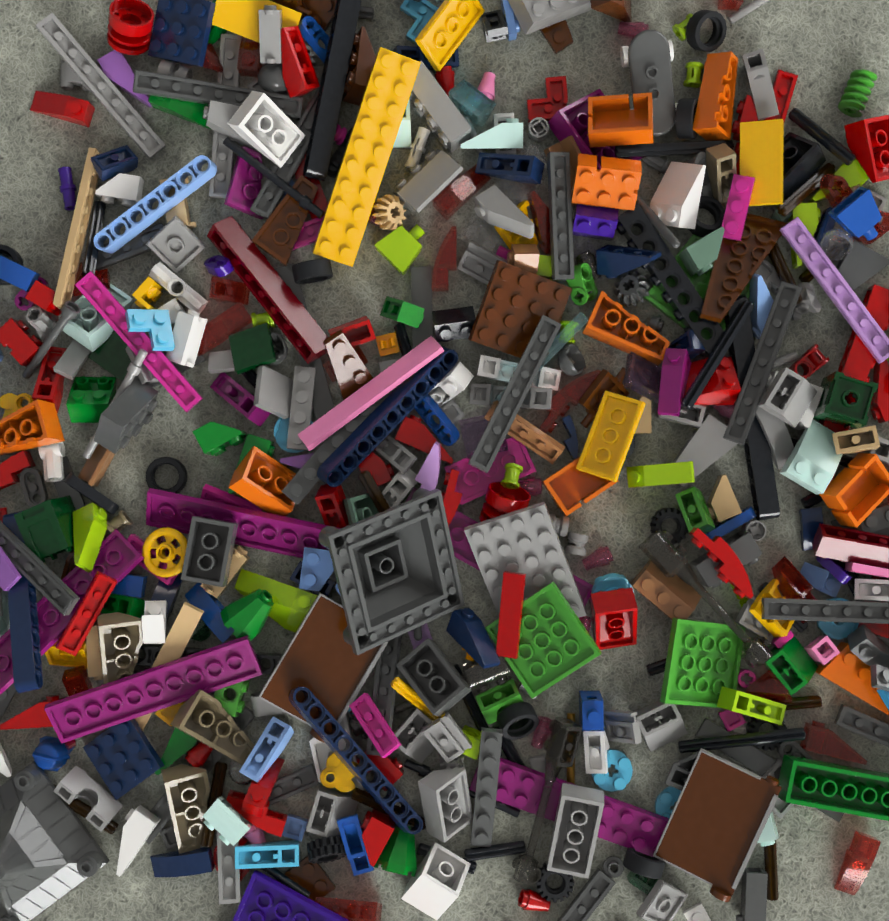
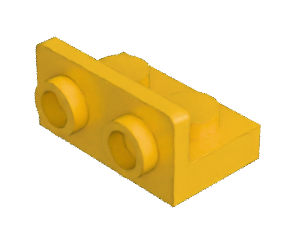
[132,276,164,309]

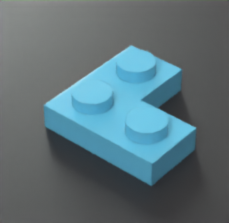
[400,0,438,45]
[125,309,175,351]

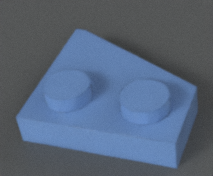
[299,547,334,592]

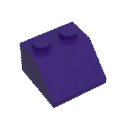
[572,204,619,241]

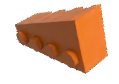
[692,51,738,141]
[582,291,670,366]
[0,399,65,456]
[816,641,889,716]

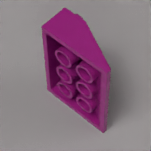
[548,89,645,170]

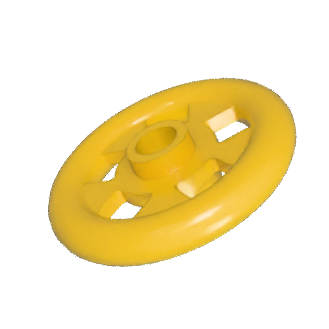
[142,527,188,578]

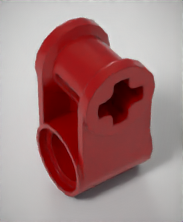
[789,344,830,379]

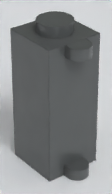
[736,868,768,921]

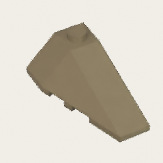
[97,612,143,684]
[170,689,255,766]
[161,764,210,854]

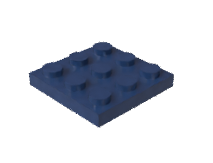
[148,0,216,67]
[83,719,165,800]

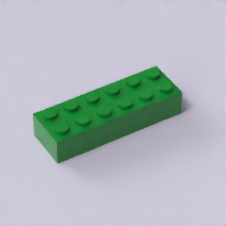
[778,754,889,821]

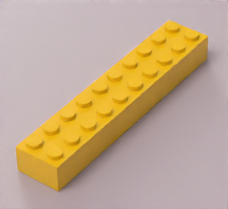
[312,47,421,267]

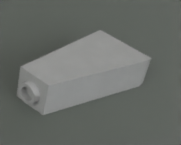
[203,100,263,155]
[670,414,738,488]

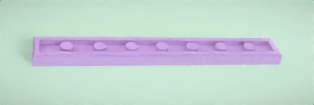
[779,216,889,364]

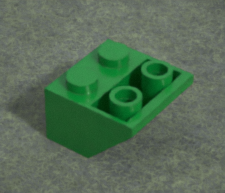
[66,376,116,423]
[192,422,247,456]
[760,636,818,696]

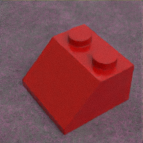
[361,809,395,867]

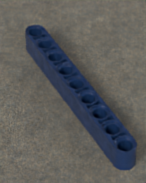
[317,346,458,487]
[3,510,43,693]
[289,687,423,834]

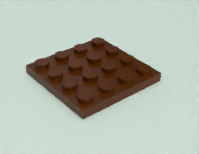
[468,260,572,366]

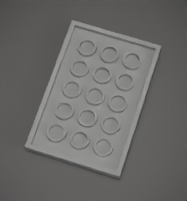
[464,501,587,618]

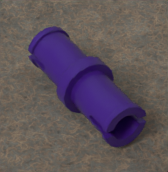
[58,167,77,211]

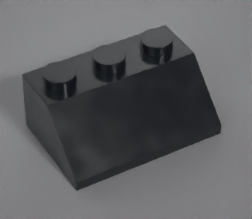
[783,132,826,201]

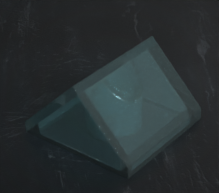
[449,79,497,129]

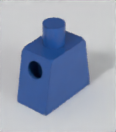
[828,187,882,241]
[579,690,604,731]

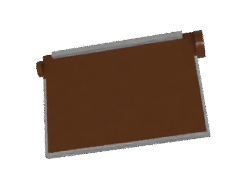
[258,593,388,743]
[653,748,782,902]

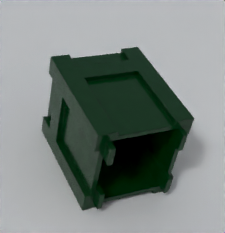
[813,371,878,430]
[14,495,76,563]

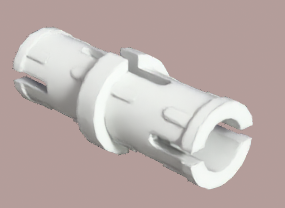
[404,126,431,169]

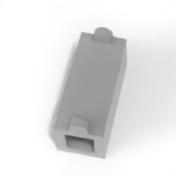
[258,5,282,64]

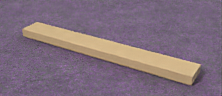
[53,148,100,310]
[135,602,204,731]

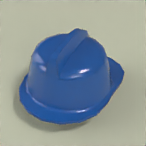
[32,736,74,772]

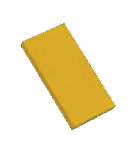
[212,0,302,43]
[415,0,485,71]
[740,119,784,206]
[576,390,645,482]

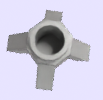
[792,282,822,320]

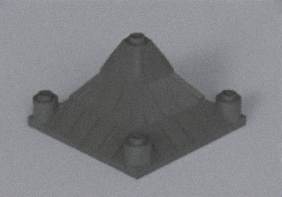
[319,488,465,655]
[0,761,110,921]

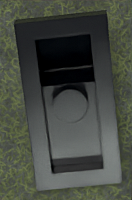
[481,10,509,43]

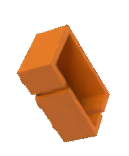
[588,92,653,148]
[571,153,642,211]
[819,453,889,528]
[541,455,618,516]

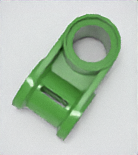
[566,263,598,306]

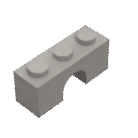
[54,766,123,832]

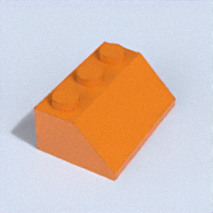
[228,446,296,516]

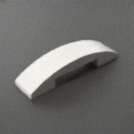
[477,355,562,391]

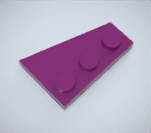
[224,146,264,219]

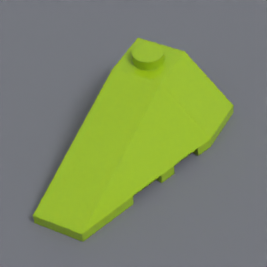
[234,569,318,633]

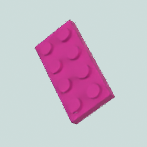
[444,437,536,505]

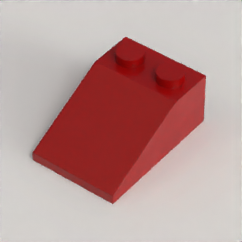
[844,115,889,183]
[683,357,741,405]
[590,587,638,650]

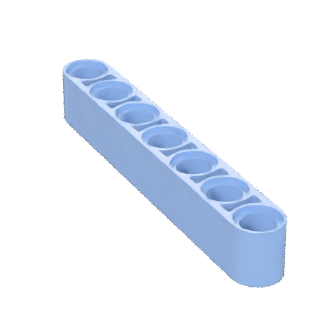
[93,155,217,254]

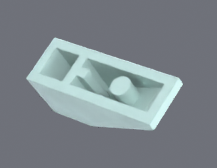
[461,118,523,149]

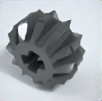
[614,271,650,307]

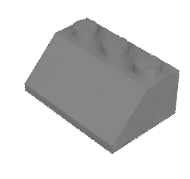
[393,149,463,213]
[418,767,473,843]

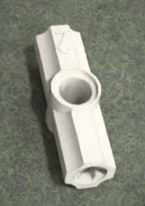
[149,262,208,313]
[38,442,65,482]

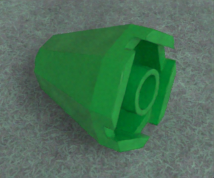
[220,589,274,642]
[374,825,417,877]

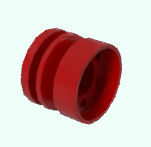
[107,0,154,55]
[479,481,531,522]

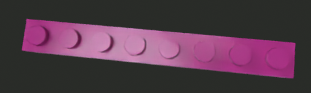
[75,271,203,412]

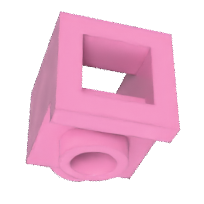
[804,635,840,665]

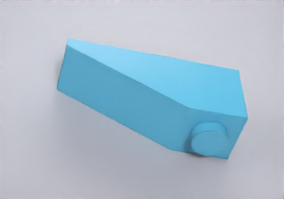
[235,840,300,869]

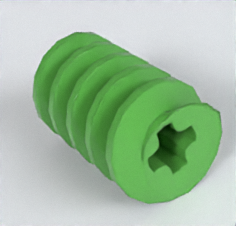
[838,70,878,118]

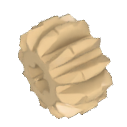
[372,195,407,230]

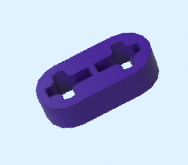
[204,255,234,277]
[816,556,852,585]

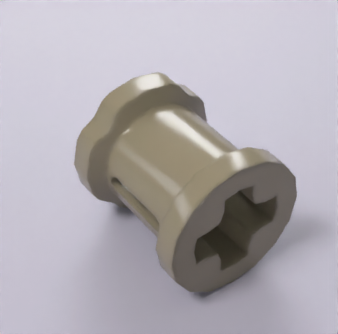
[107,510,133,533]

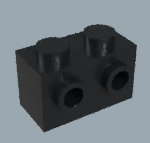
[432,306,476,342]

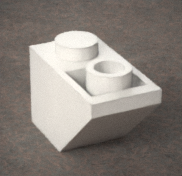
[95,173,144,207]
[428,362,474,407]

